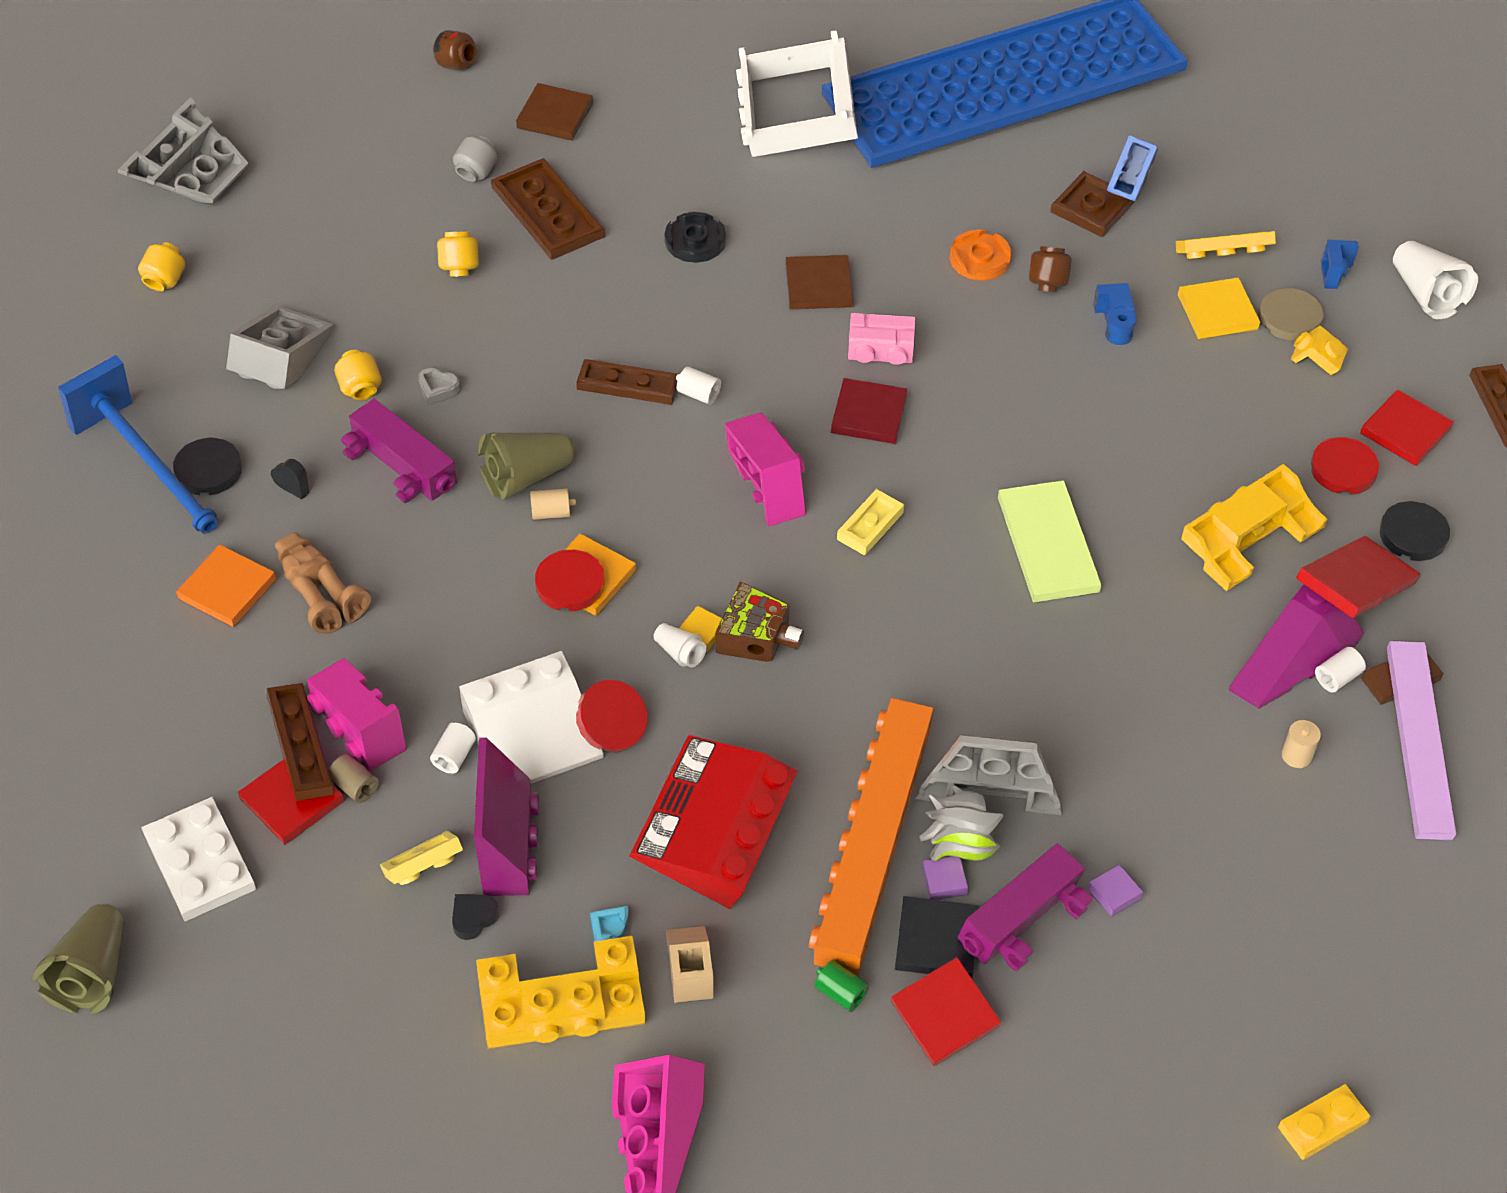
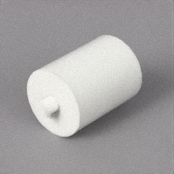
[676,366,721,405]
[1315,647,1366,692]
[430,723,476,774]

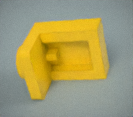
[1291,325,1348,375]

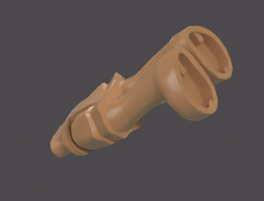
[275,532,371,633]

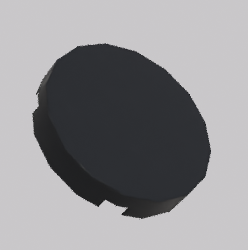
[664,212,726,263]
[173,437,242,495]
[1379,501,1450,561]

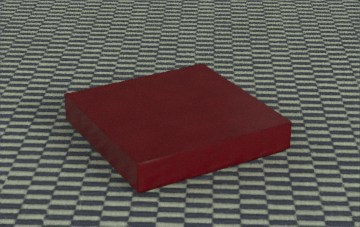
[831,378,908,444]

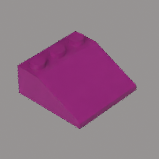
[474,737,539,896]

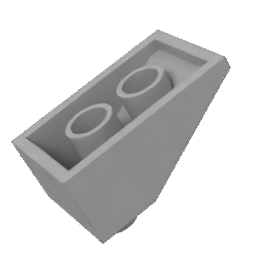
[226,305,334,389]

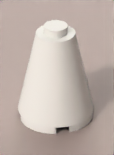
[1393,241,1478,319]

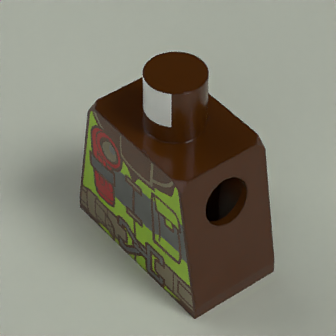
[715,582,804,662]

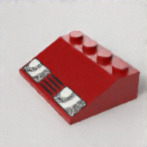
[629,735,798,909]

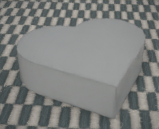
[418,368,460,405]

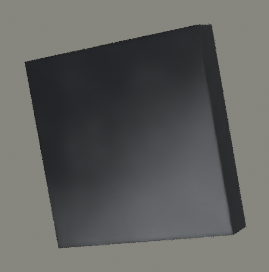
[895,896,980,978]

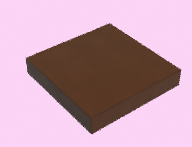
[516,83,593,141]
[1051,171,1134,238]
[786,255,853,309]

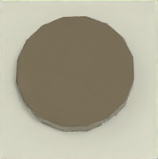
[1258,288,1324,341]

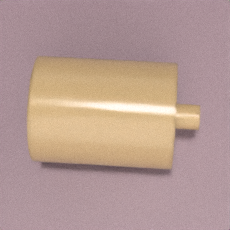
[530,488,576,520]
[1282,720,1321,768]

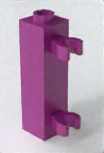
[340,398,457,503]
[957,843,1093,972]

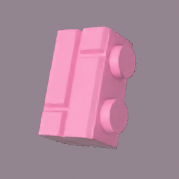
[848,313,915,365]

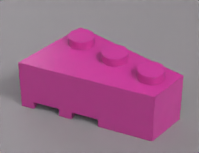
[725,412,806,527]
[307,658,406,771]

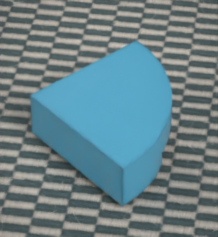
[590,906,628,941]

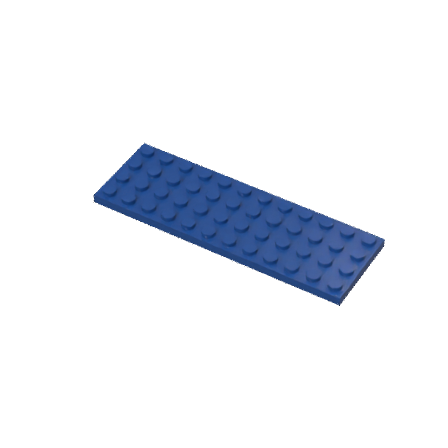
[822,0,1188,168]

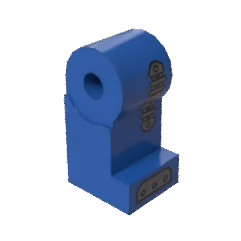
[1093,283,1136,345]

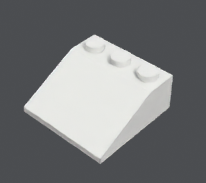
[459,651,604,784]

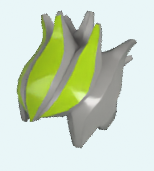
[919,784,1003,861]

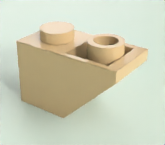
[666,926,713,1003]

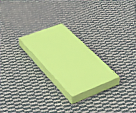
[998,480,1101,603]

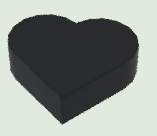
[271,459,310,499]
[452,894,499,940]

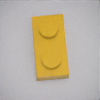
[1278,1084,1371,1160]

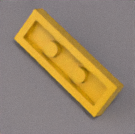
[1175,231,1276,259]

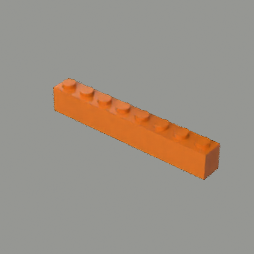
[809,698,933,976]

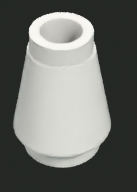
[654,623,706,667]

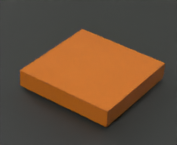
[176,544,277,627]

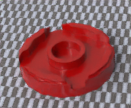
[1311,437,1379,495]
[535,549,604,611]
[576,679,647,753]

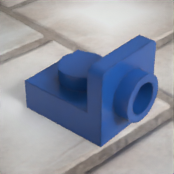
[1321,240,1359,289]

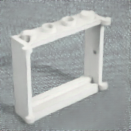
[736,30,858,157]

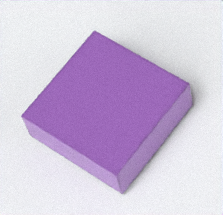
[922,856,968,900]
[1088,864,1143,917]

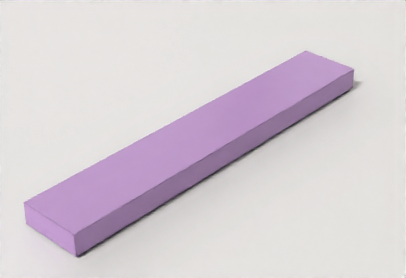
[1386,641,1456,840]

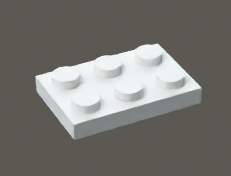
[141,797,256,922]

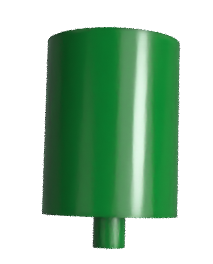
[814,960,869,1012]

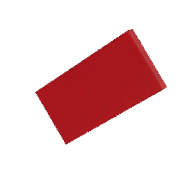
[1296,536,1421,618]

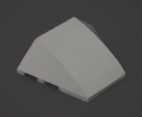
[117,97,248,204]
[915,734,1063,815]

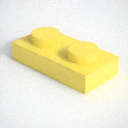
[837,489,904,555]
[380,831,463,885]

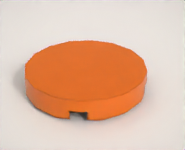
[949,229,1012,281]

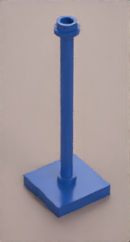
[58,355,218,534]

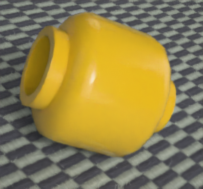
[437,231,479,277]
[138,242,186,291]
[334,350,382,400]

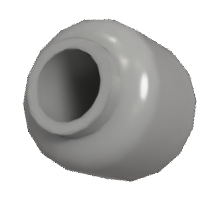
[453,136,498,182]

